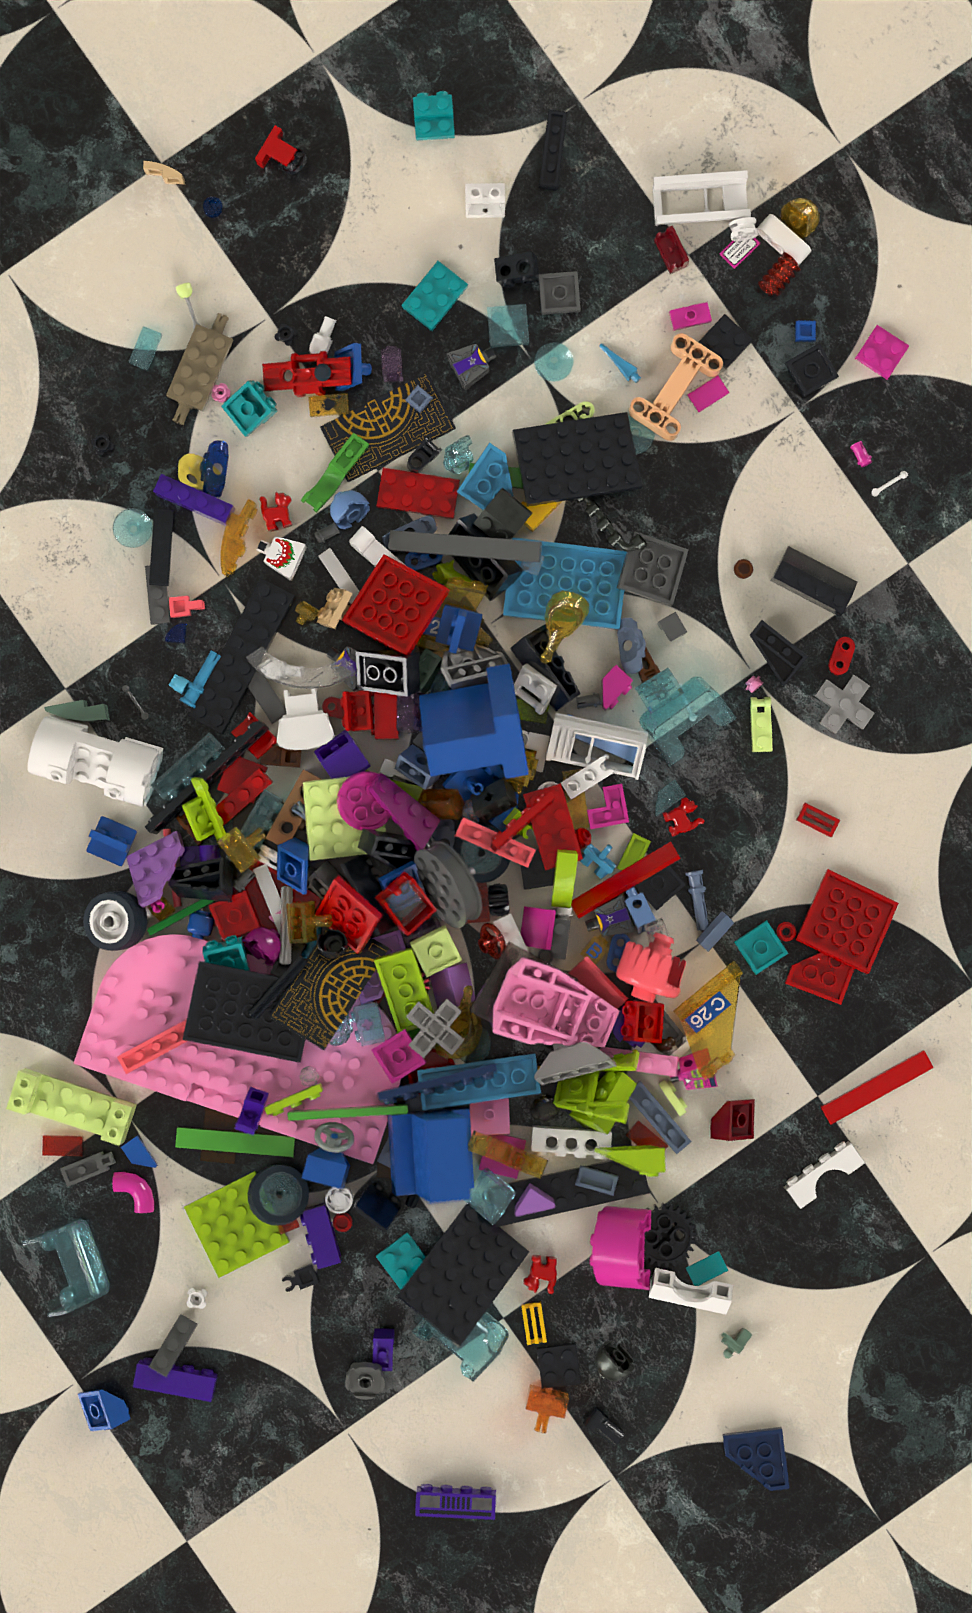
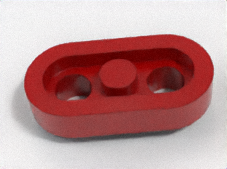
[828,637,855,675]
[322,697,344,720]

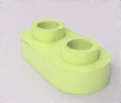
[658,1079,688,1117]

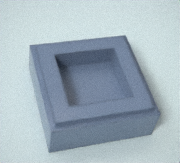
[405,385,433,413]

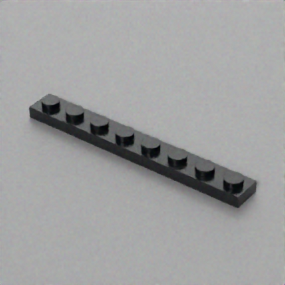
[145,720,269,835]

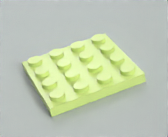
[303,773,386,861]

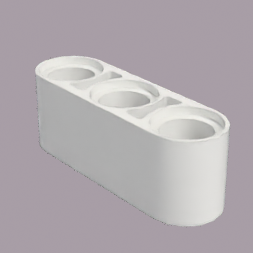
[757,214,811,266]

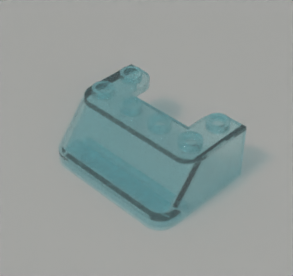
[639,677,736,766]

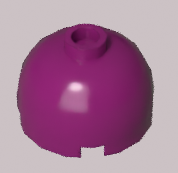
[243,927,281,966]

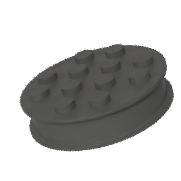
[414,841,482,928]

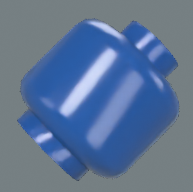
[187,910,215,940]

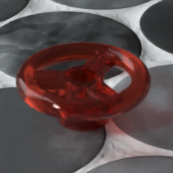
[478,923,507,960]

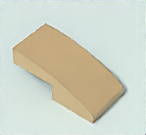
[143,161,185,185]

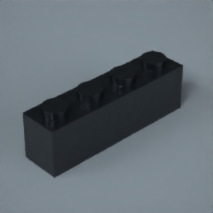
[510,624,581,711]

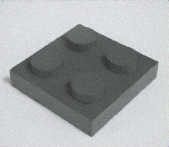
[539,271,581,315]

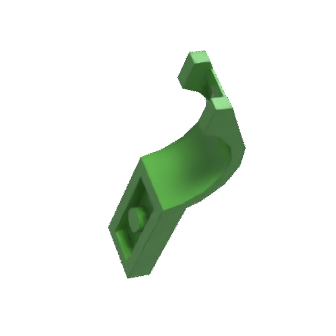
[301,433,369,513]

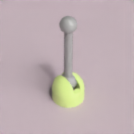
[176,283,200,329]

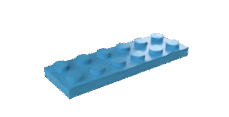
[417,1054,541,1111]

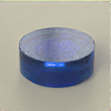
[203,197,223,218]

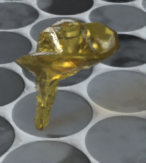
[541,591,589,664]
[435,985,482,1059]

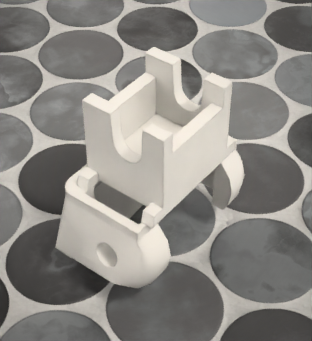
[277,686,335,750]

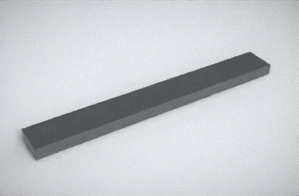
[388,530,542,563]

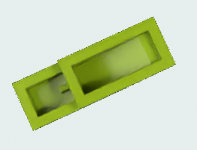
[551,849,578,908]

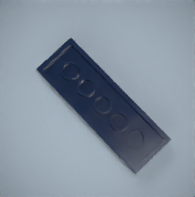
[377,1063,497,1105]

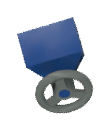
[302,1122,354,1189]

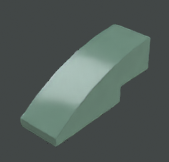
[44,700,110,722]

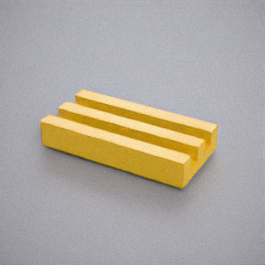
[521,1302,547,1345]

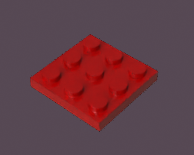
[315,876,382,954]

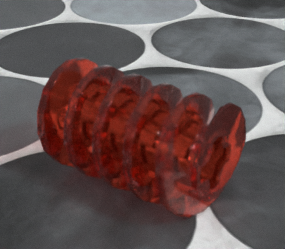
[758,252,800,296]

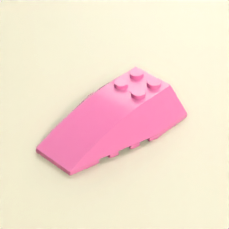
[493,958,620,1047]

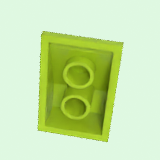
[595,1145,665,1177]

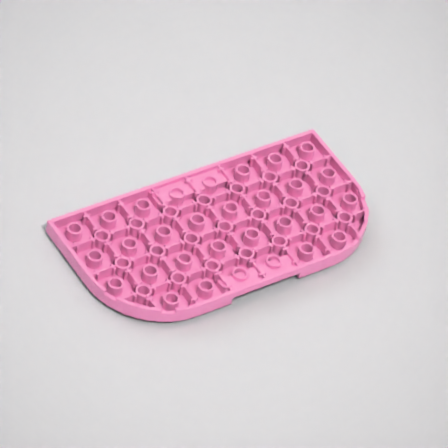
[73,934,401,1164]

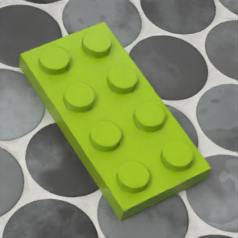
[374,948,434,1033]

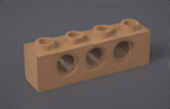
[266,769,322,845]

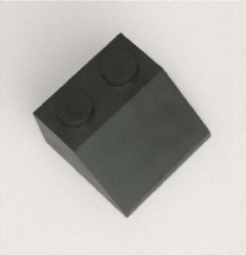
[473,488,532,539]

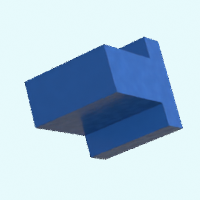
[419,664,529,779]
[387,1107,474,1204]

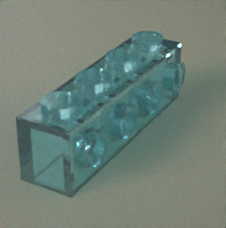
[151,732,225,800]
[225,789,284,868]

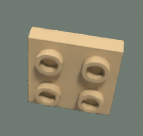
[317,588,353,629]

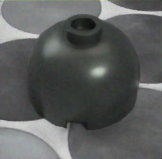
[595,1340,635,1381]

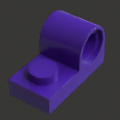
[180,845,220,866]
[373,1328,394,1371]

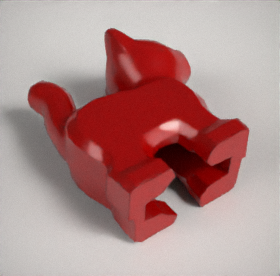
[259,492,293,532]
[662,797,704,837]
[523,1255,557,1294]

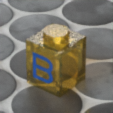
[579,935,610,965]

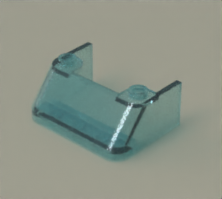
[22,1219,110,1318]

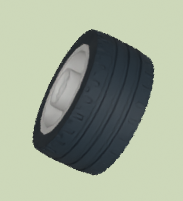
[83,891,148,951]

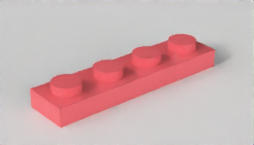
[455,818,536,868]
[117,1019,187,1074]

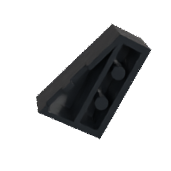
[750,620,809,687]
[358,828,417,870]
[168,857,234,902]

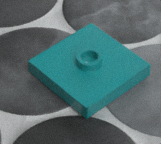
[734,920,789,975]

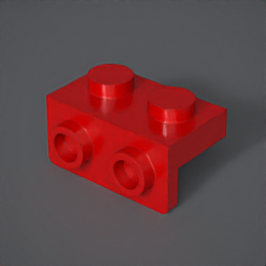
[340,691,374,732]

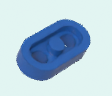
[405,552,443,571]
[606,933,630,972]

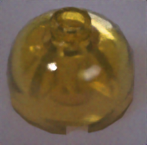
[781,198,820,238]

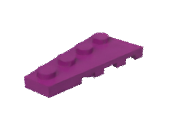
[368,773,440,851]

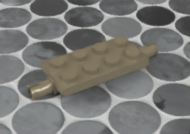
[166,313,233,425]

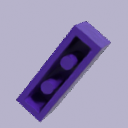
[300,1202,342,1269]

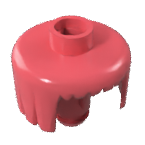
[616,932,686,1003]

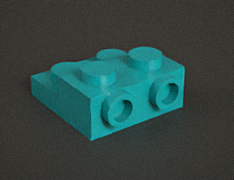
[413,91,455,141]
[221,381,278,437]
[202,935,250,971]

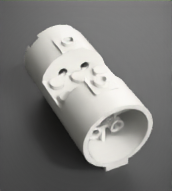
[28,715,163,807]

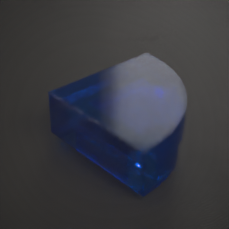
[165,623,187,643]

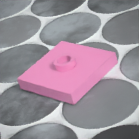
[470,1098,510,1136]

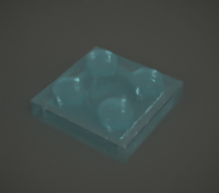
[487,304,529,348]
[464,1168,517,1225]

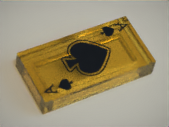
[308,393,349,417]

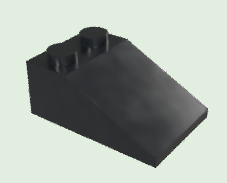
[356,650,420,697]
[353,1181,402,1234]

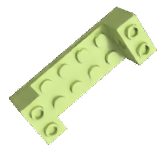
[6,1068,137,1146]

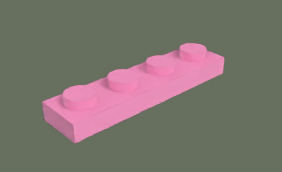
[600,1047,679,1077]

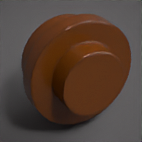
[734,559,753,579]

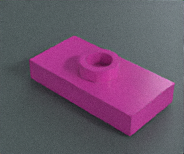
[669,302,712,331]

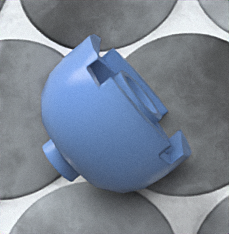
[330,490,370,529]

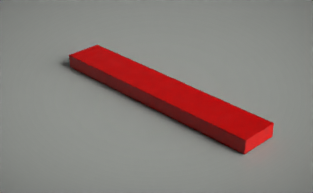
[571,842,681,918]
[820,1050,934,1125]

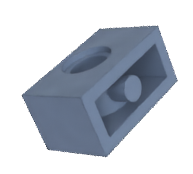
[394,744,440,790]

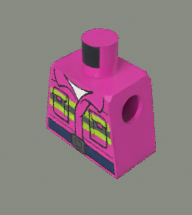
[670,1049,718,1090]

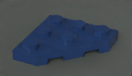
[722,1427,790,1491]

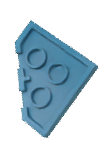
[457,443,514,510]

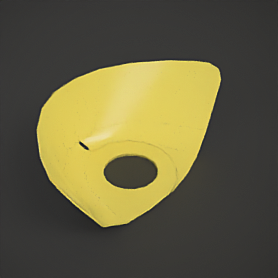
[178,454,224,490]

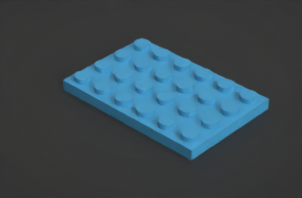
[503,538,627,630]

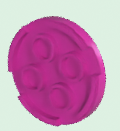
[337,771,391,831]

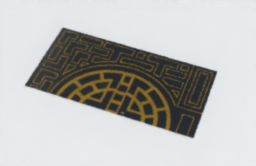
[320,373,456,482]
[269,927,389,1050]

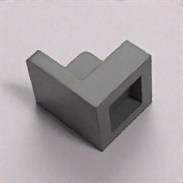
[657,612,687,641]

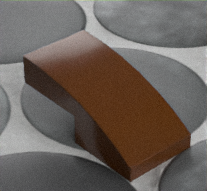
[260,746,302,768]

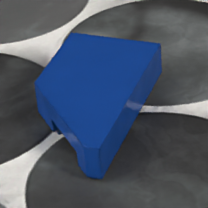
[121,1136,158,1168]

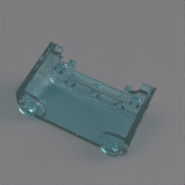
[412,1312,509,1382]

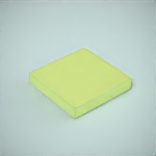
[409,925,462,977]

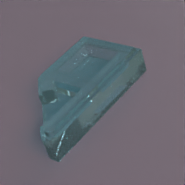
[655,780,686,817]

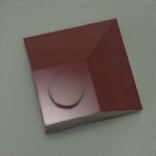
[710,1099,755,1141]

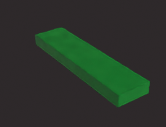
[147,899,215,936]

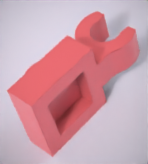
[169,596,205,618]

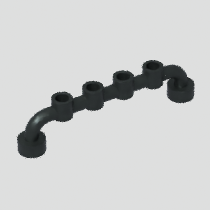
[577,497,648,552]

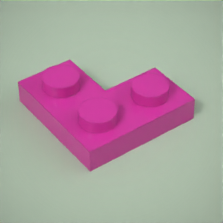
[587,784,629,829]

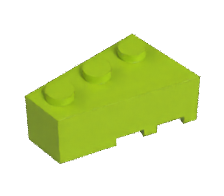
[569,1071,637,1135]

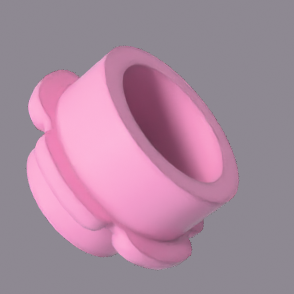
[211,383,231,403]
[745,676,763,693]

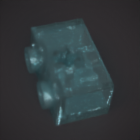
[635,668,684,714]
[351,1001,386,1047]

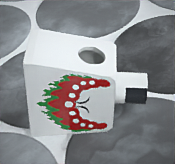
[257,537,307,581]

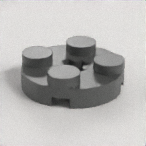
[345,1362,385,1400]

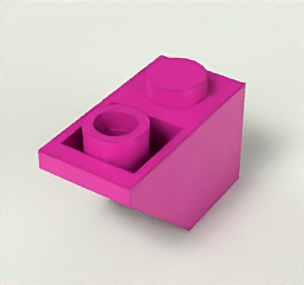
[602,665,633,710]

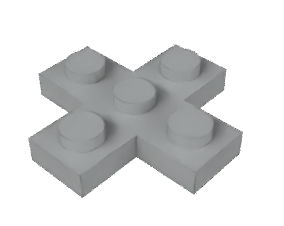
[815,675,875,734]
[406,999,465,1058]

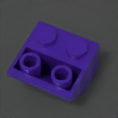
[314,730,371,779]

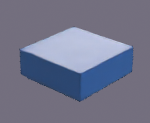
[795,321,816,342]

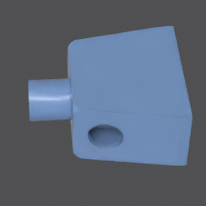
[624,887,656,934]

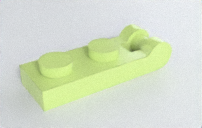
[750,697,773,752]

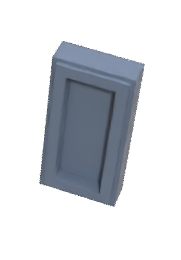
[696,911,734,952]
[575,1165,619,1195]

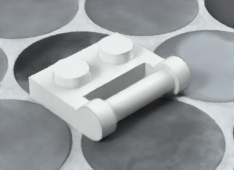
[514,664,557,715]

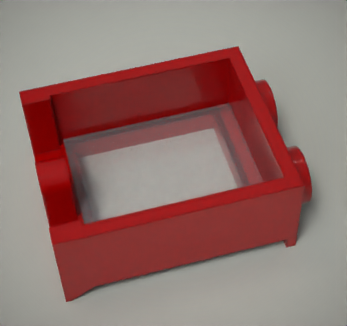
[375,871,437,936]

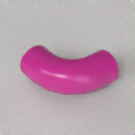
[113,1172,154,1213]

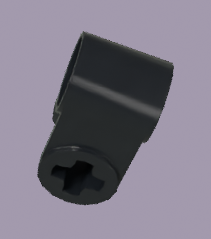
[407,436,443,473]

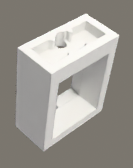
[465,183,505,218]

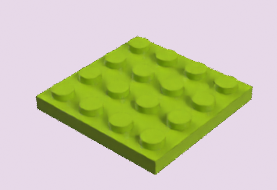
[184,1171,290,1278]

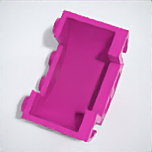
[590,1206,651,1290]

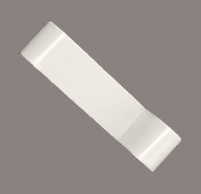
[349,526,406,567]

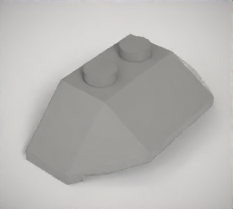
[441,644,511,689]
[534,1042,616,1085]

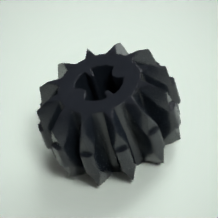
[488,883,510,917]

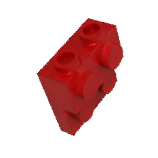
[621,1001,664,1043]

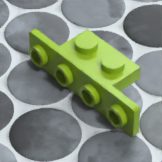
[182,777,232,850]

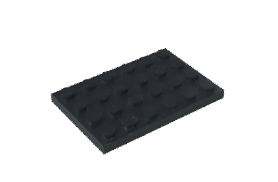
[512,412,643,507]
[182,961,305,1063]
[396,1202,529,1347]

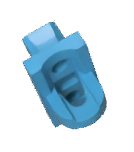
[580,843,617,879]

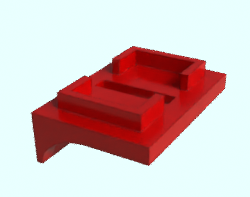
[231,712,277,759]

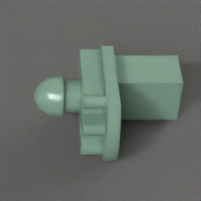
[721,1328,753,1359]

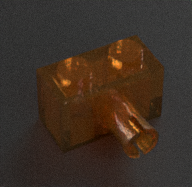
[417,787,466,820]
[525,1384,569,1433]

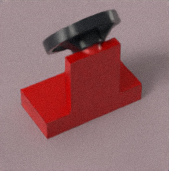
[255,125,307,175]

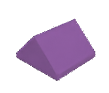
[430,962,476,1009]
[515,1183,555,1217]

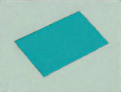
[686,1251,729,1286]

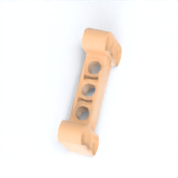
[629,333,723,441]

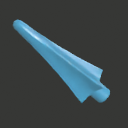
[599,343,641,383]

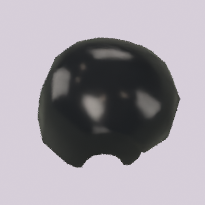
[316,929,348,959]

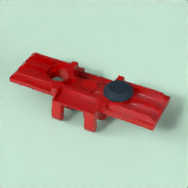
[262,351,352,397]

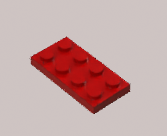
[377,468,460,519]
[523,783,583,870]

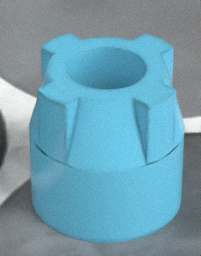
[169,674,190,695]

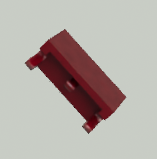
[654,225,689,274]

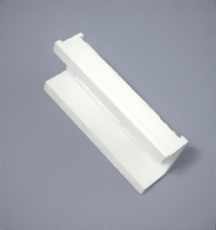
[652,170,751,226]
[546,713,648,780]

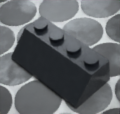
[448,513,523,601]
[770,546,857,617]
[341,854,401,936]

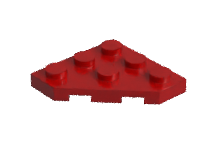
[785,952,855,1005]

